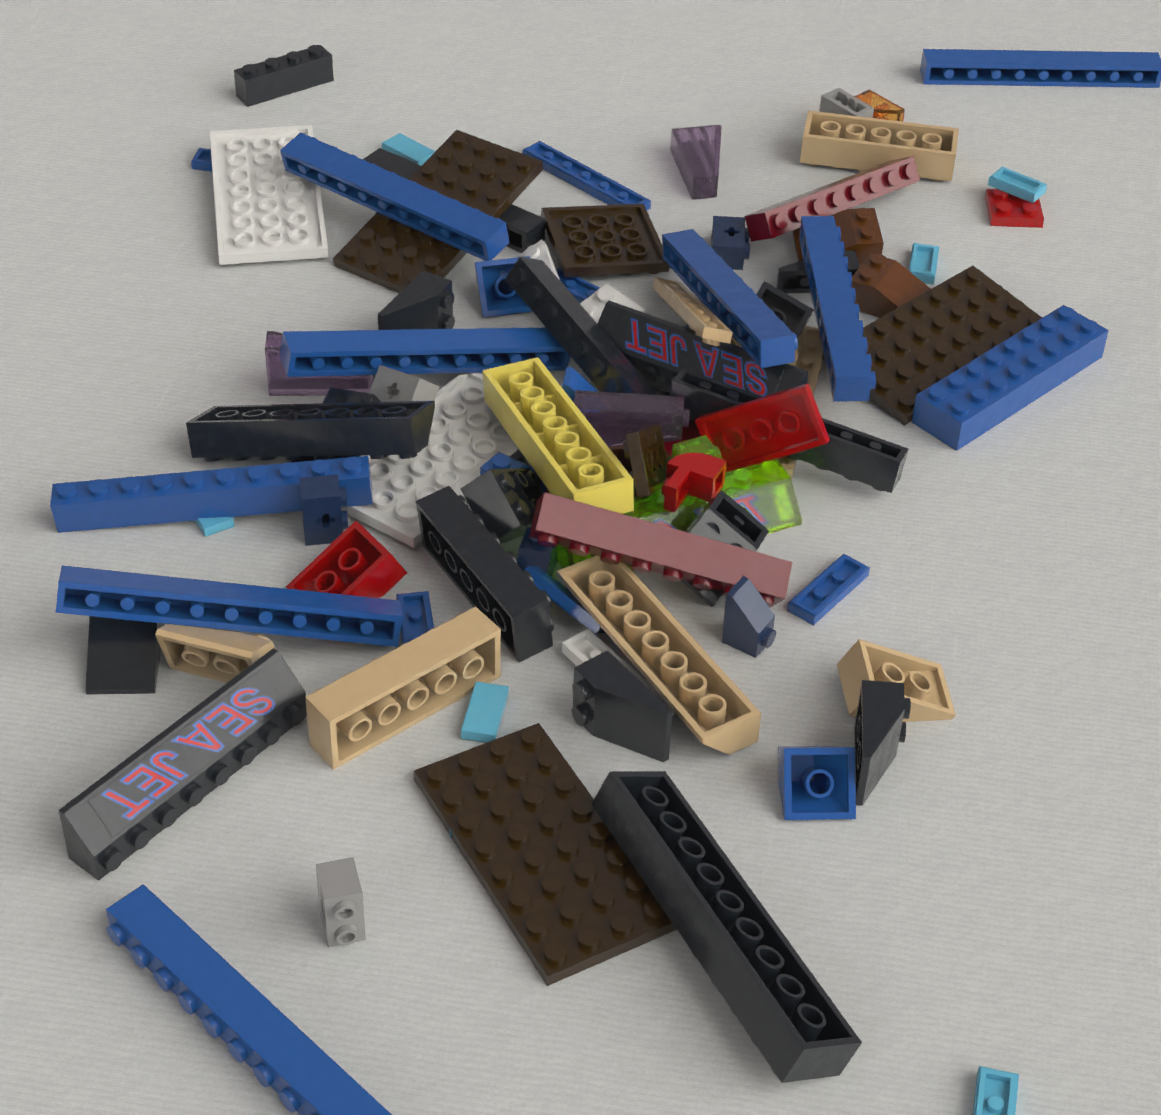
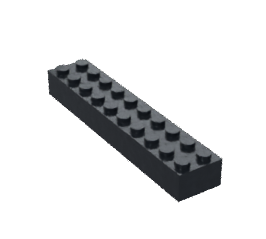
[591,771,862,1083]

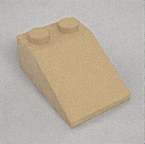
[837,639,956,722]

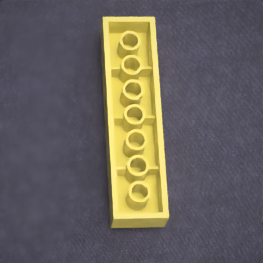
[482,357,634,514]

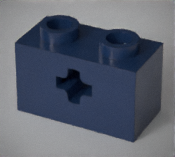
[711,216,750,270]
[299,475,348,546]

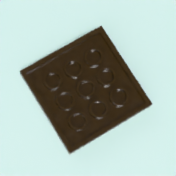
[541,204,670,277]

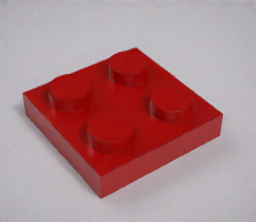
[985,188,1044,228]

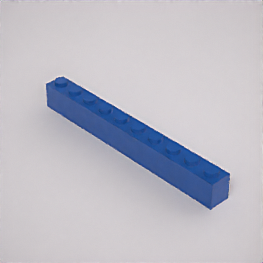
[920,49,1161,88]
[280,132,509,261]
[799,216,876,402]
[662,229,798,368]
[279,327,570,377]
[50,456,373,533]
[56,565,403,647]
[106,884,392,1115]

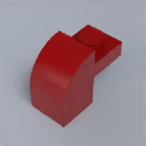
[661,452,727,513]

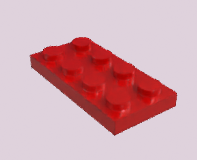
[695,383,830,474]

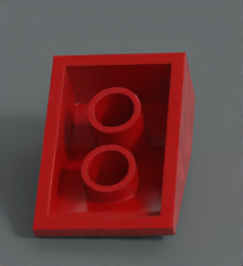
[286,521,407,598]

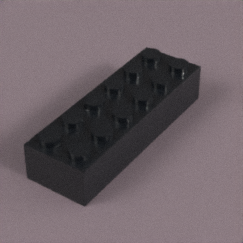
[416,486,554,663]

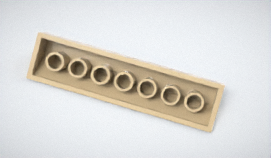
[557,556,761,755]

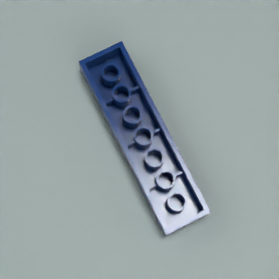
[912,305,1109,451]

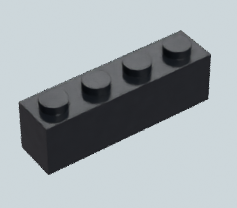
[234,45,334,107]

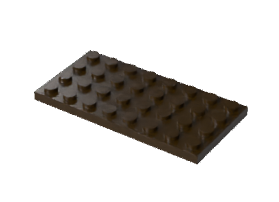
[333,129,543,293]
[822,265,1043,426]
[414,723,676,986]

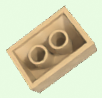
[155,624,275,683]

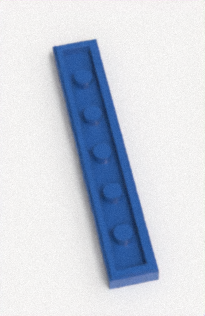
[522,141,651,210]

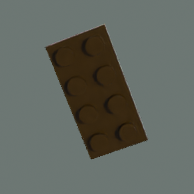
[623,423,668,497]

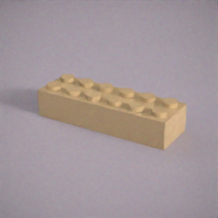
[800,110,959,181]
[305,606,501,770]

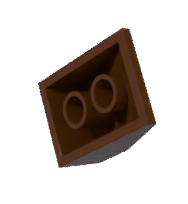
[792,208,884,266]
[851,253,931,318]

